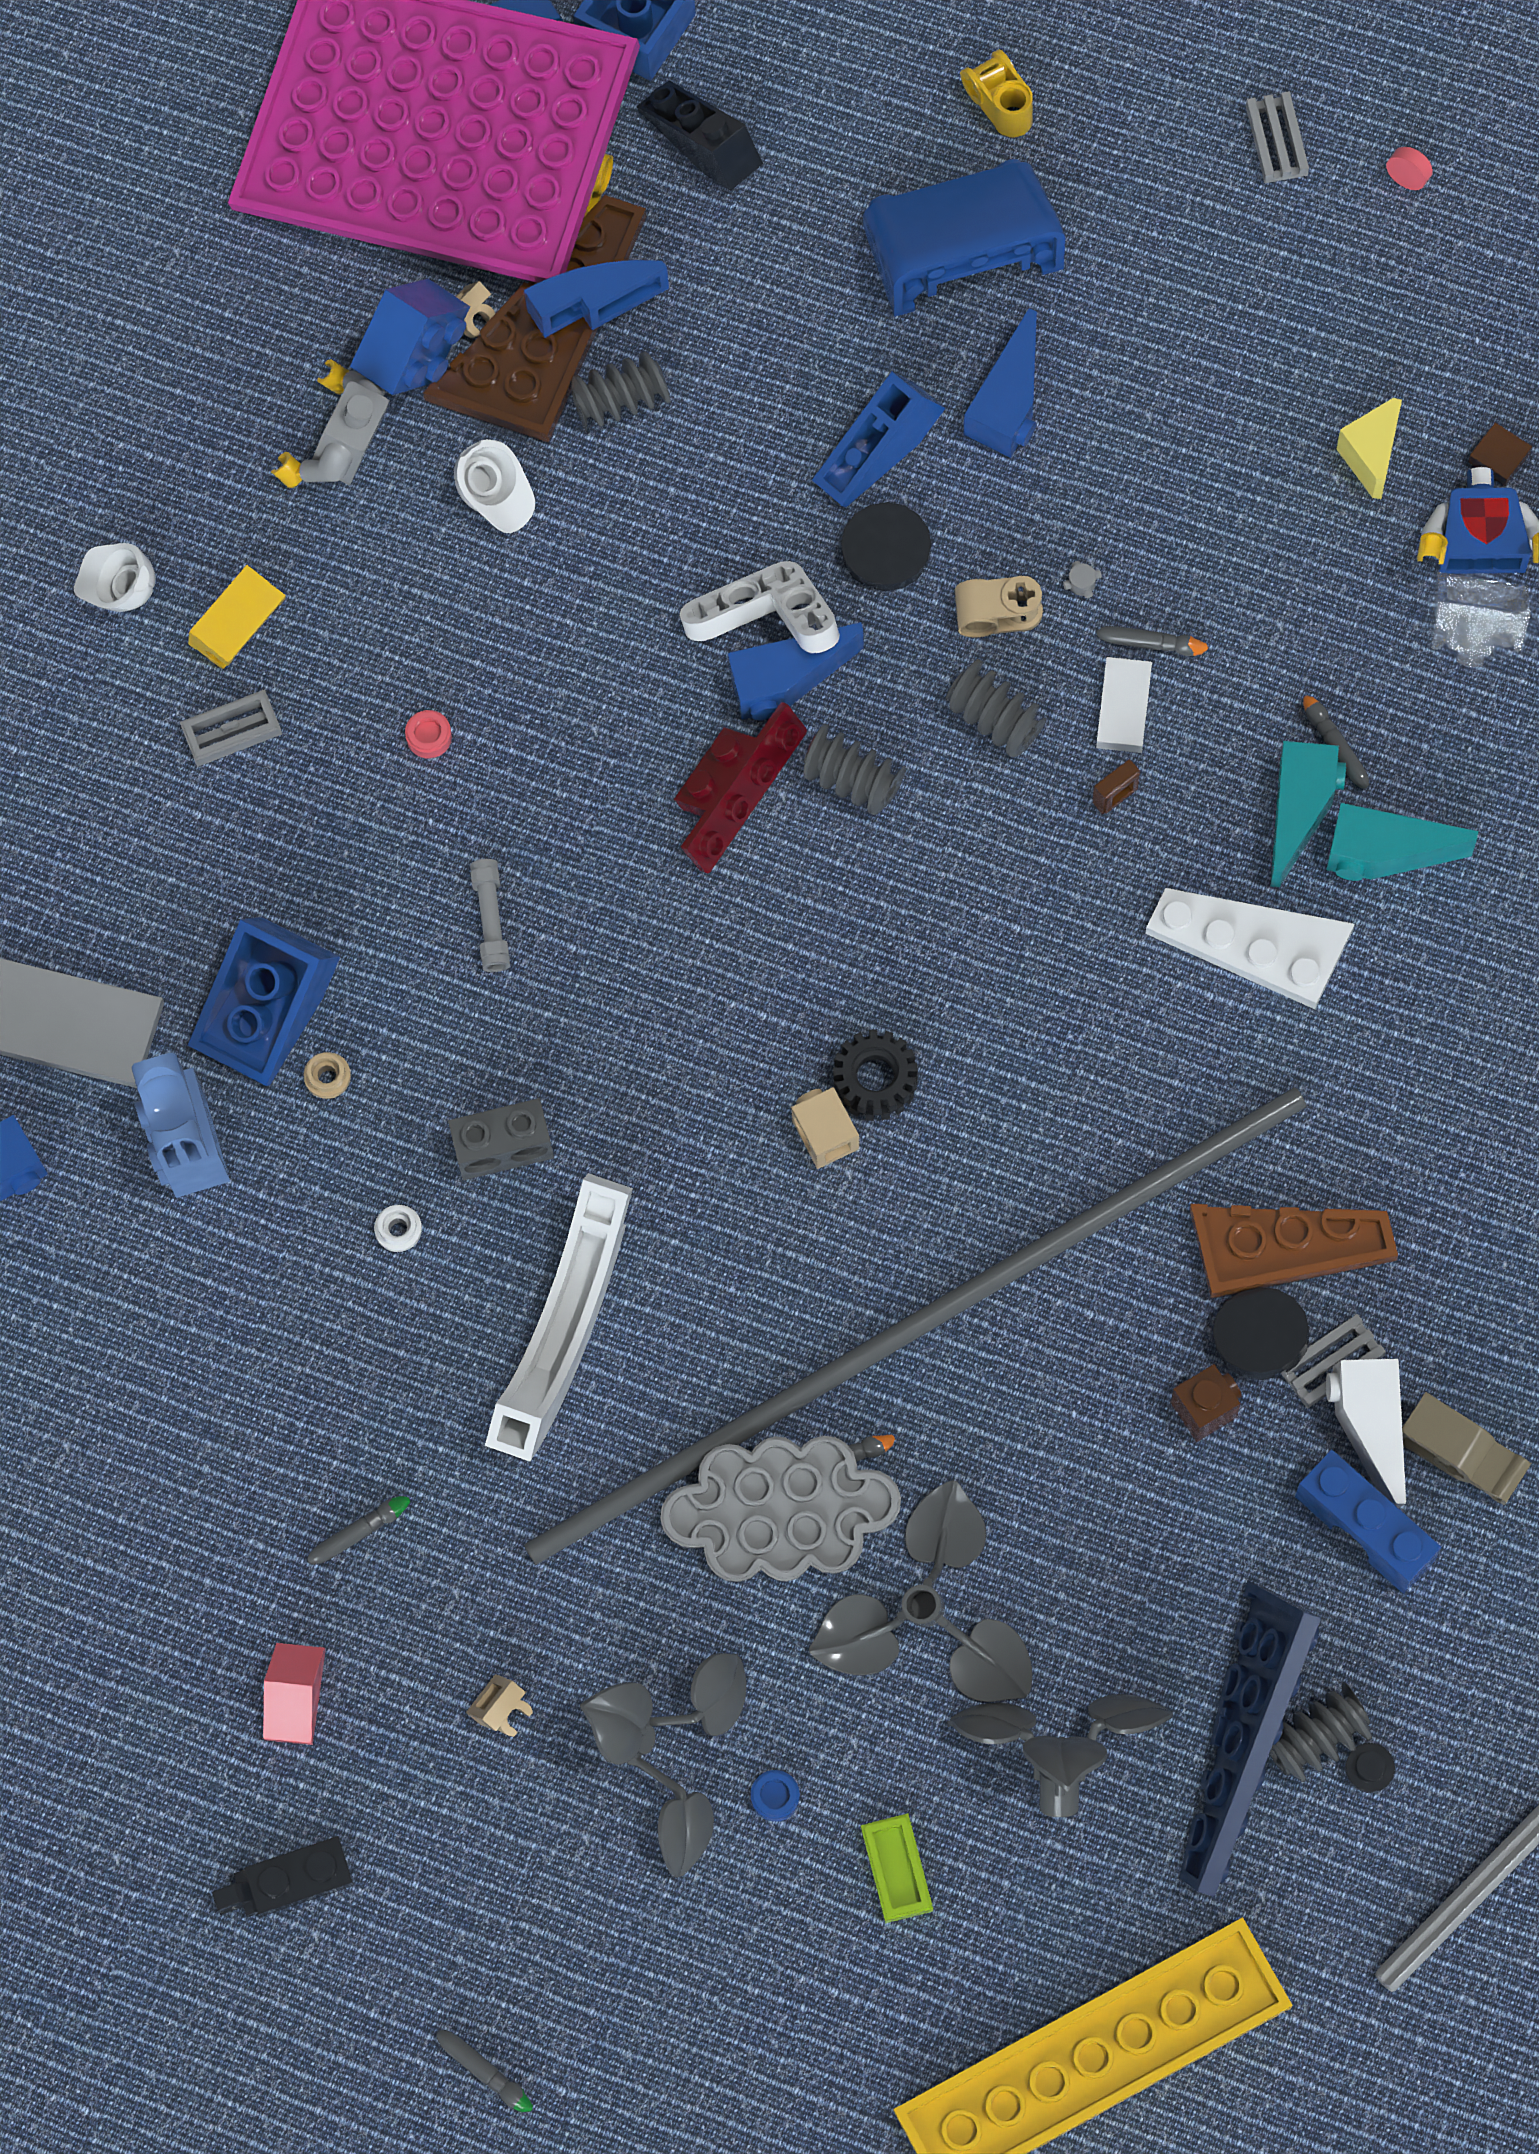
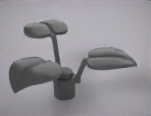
[809,1480,1032,1702]
[580,1653,747,1878]
[947,1694,1173,1817]

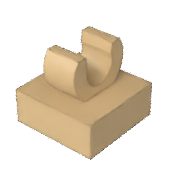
[455,281,496,338]
[466,1674,533,1737]

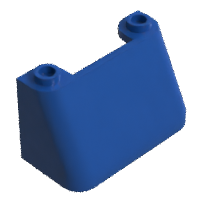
[863,159,1066,317]

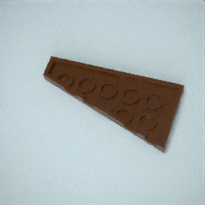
[423,195,647,443]

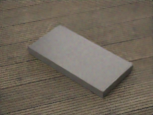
[0,958,164,1088]

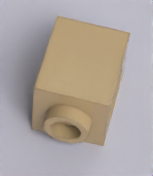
[791,1087,859,1169]

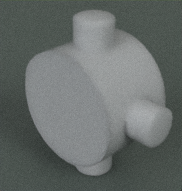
[1063,561,1102,598]

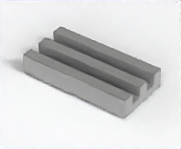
[1246,91,1309,183]
[180,689,282,767]
[1281,1314,1386,1409]

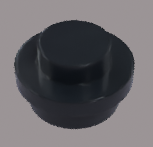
[1345,1743,1395,1793]

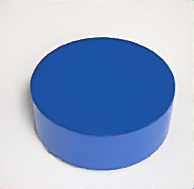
[751,1770,800,1822]

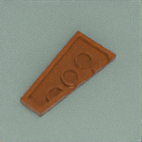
[1190,1204,1398,1298]

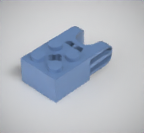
[132,1053,230,1198]

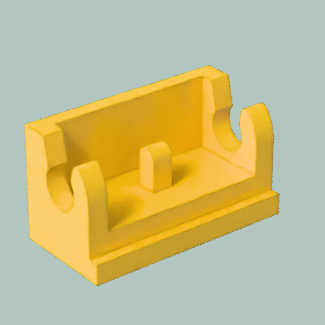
[188,565,286,669]

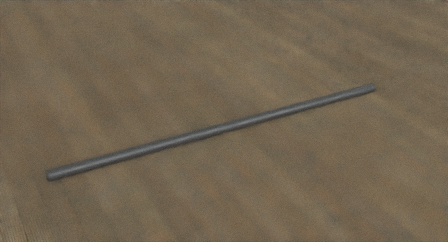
[524,1087,1306,1565]

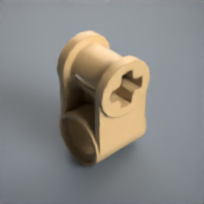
[954,576,1043,638]

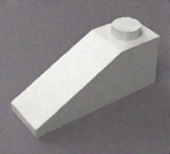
[1326,1359,1406,1508]

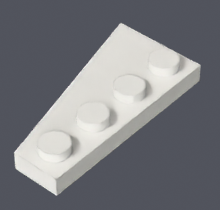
[1145,888,1355,1009]

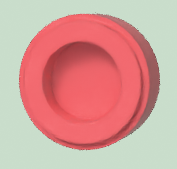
[1386,147,1433,190]
[405,710,452,758]

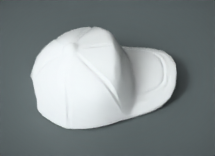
[454,439,535,533]
[74,543,156,612]

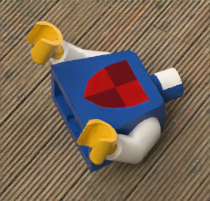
[1417,467,1539,574]

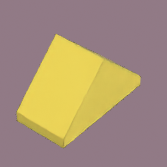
[1336,398,1402,499]

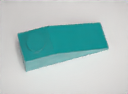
[1270,741,1346,887]
[1326,803,1479,881]

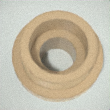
[304,1052,351,1099]

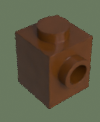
[1171,1364,1242,1442]

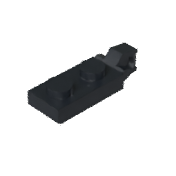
[212,1836,354,1917]

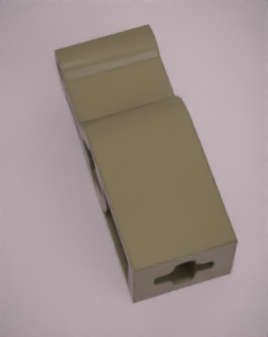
[1402,1392,1532,1505]

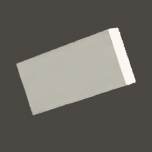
[1096,657,1152,753]

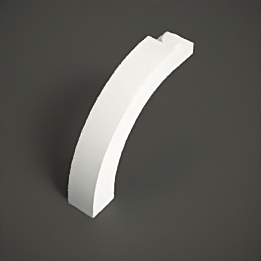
[485,1173,633,1461]

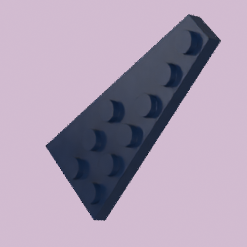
[1179,1580,1321,1897]

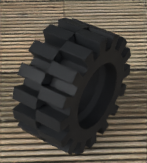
[833,1029,918,1121]

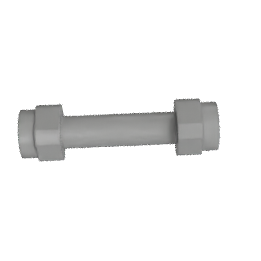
[470,859,510,972]

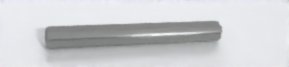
[1375,1805,1539,1992]

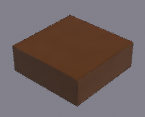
[1468,422,1533,486]
[1092,759,1140,814]

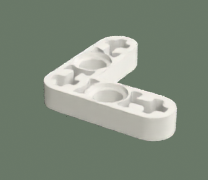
[680,561,840,653]

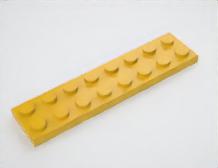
[893,1917,1293,2154]

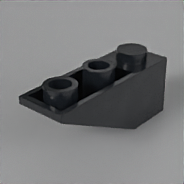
[637,80,763,191]

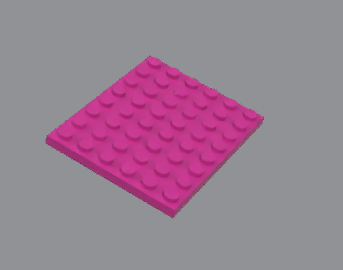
[228,0,640,283]

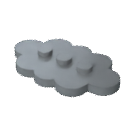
[660,1436,901,1582]

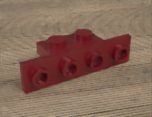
[674,702,807,873]

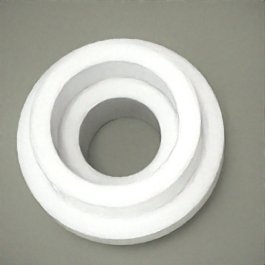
[374,1205,422,1252]

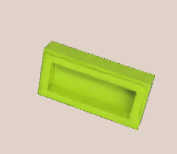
[861,1813,933,1924]

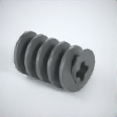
[571,351,671,432]
[946,659,1046,758]
[803,723,906,815]
[1269,1682,1372,1783]

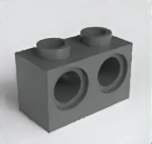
[448,1098,554,1181]

